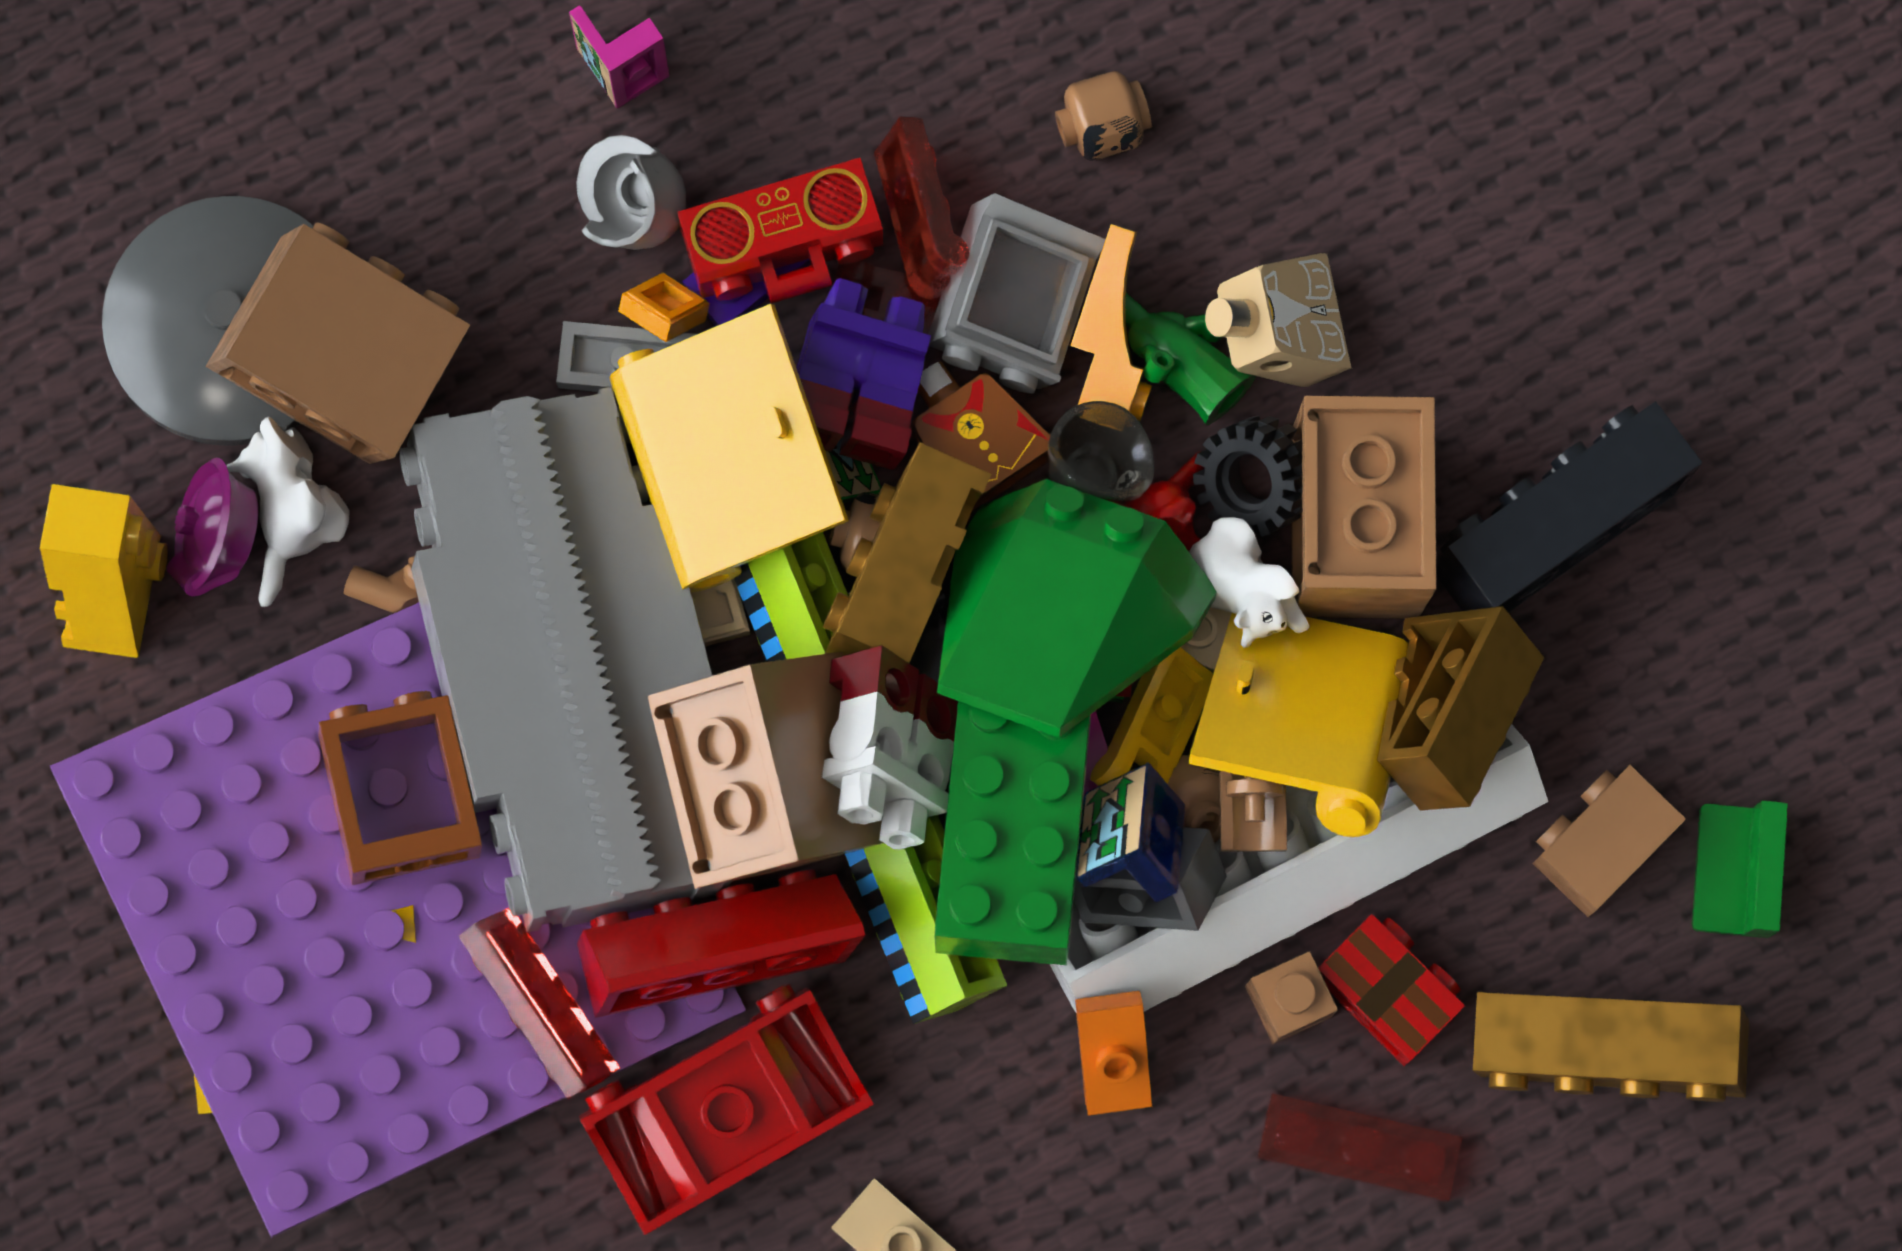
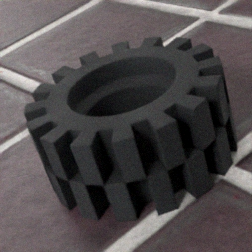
[1193,415,1302,537]

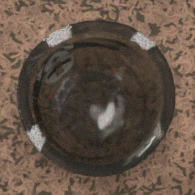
[1047,401,1155,504]

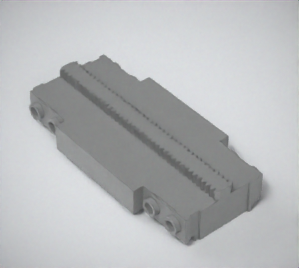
[400,387,732,933]

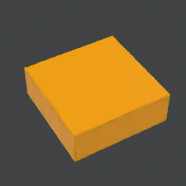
[618,273,710,342]

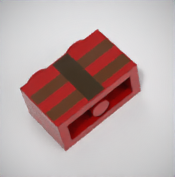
[1318,914,1465,1066]

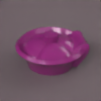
[166,458,258,596]

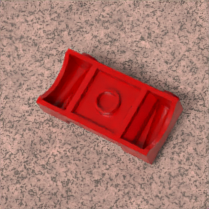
[579,983,874,1235]

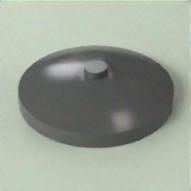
[102,196,314,446]

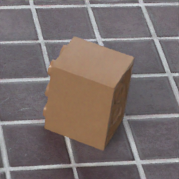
[205,222,470,464]
[1291,396,1436,619]
[647,652,883,889]

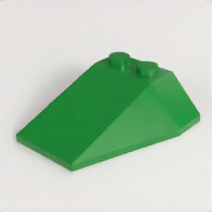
[937,479,1216,738]

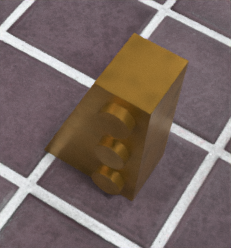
[823,442,991,674]
[1377,606,1544,811]

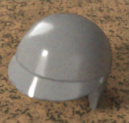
[576,135,687,250]

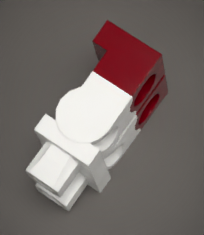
[822,645,958,849]

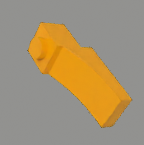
[1071,224,1152,430]

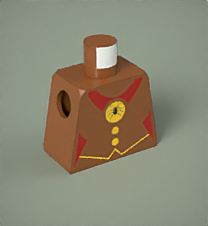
[912,361,1057,514]

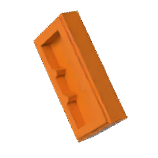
[1075,990,1152,1116]

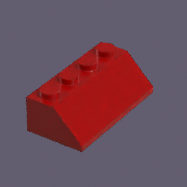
[577,870,865,1018]

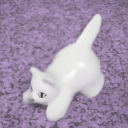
[227,417,349,607]
[1189,517,1310,648]

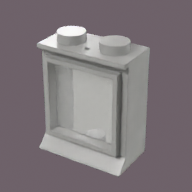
[929,193,1106,393]

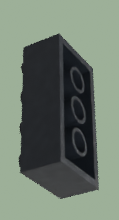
[1436,401,1702,613]

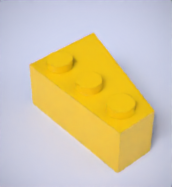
[40,484,168,658]

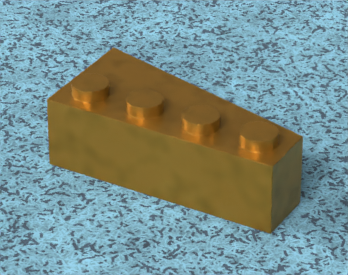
[1473,992,1749,1102]

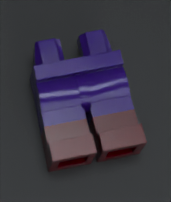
[796,278,931,471]

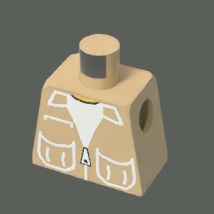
[1205,253,1351,387]

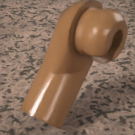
[344,555,419,613]

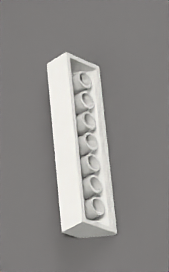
[1050,724,1548,1012]

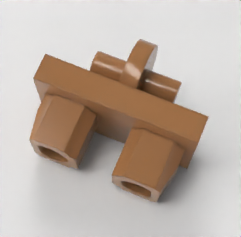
[1219,771,1287,852]

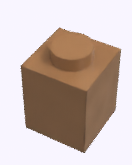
[1245,951,1338,1045]

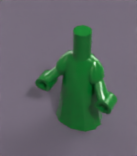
[1125,292,1256,426]

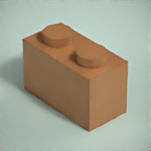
[1532,765,1686,917]

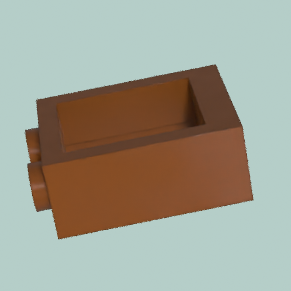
[318,691,482,885]

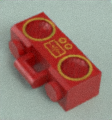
[677,157,883,304]

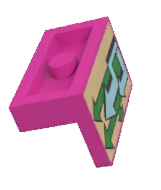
[569,5,669,109]

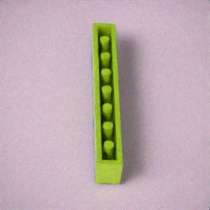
[734,532,1007,1024]

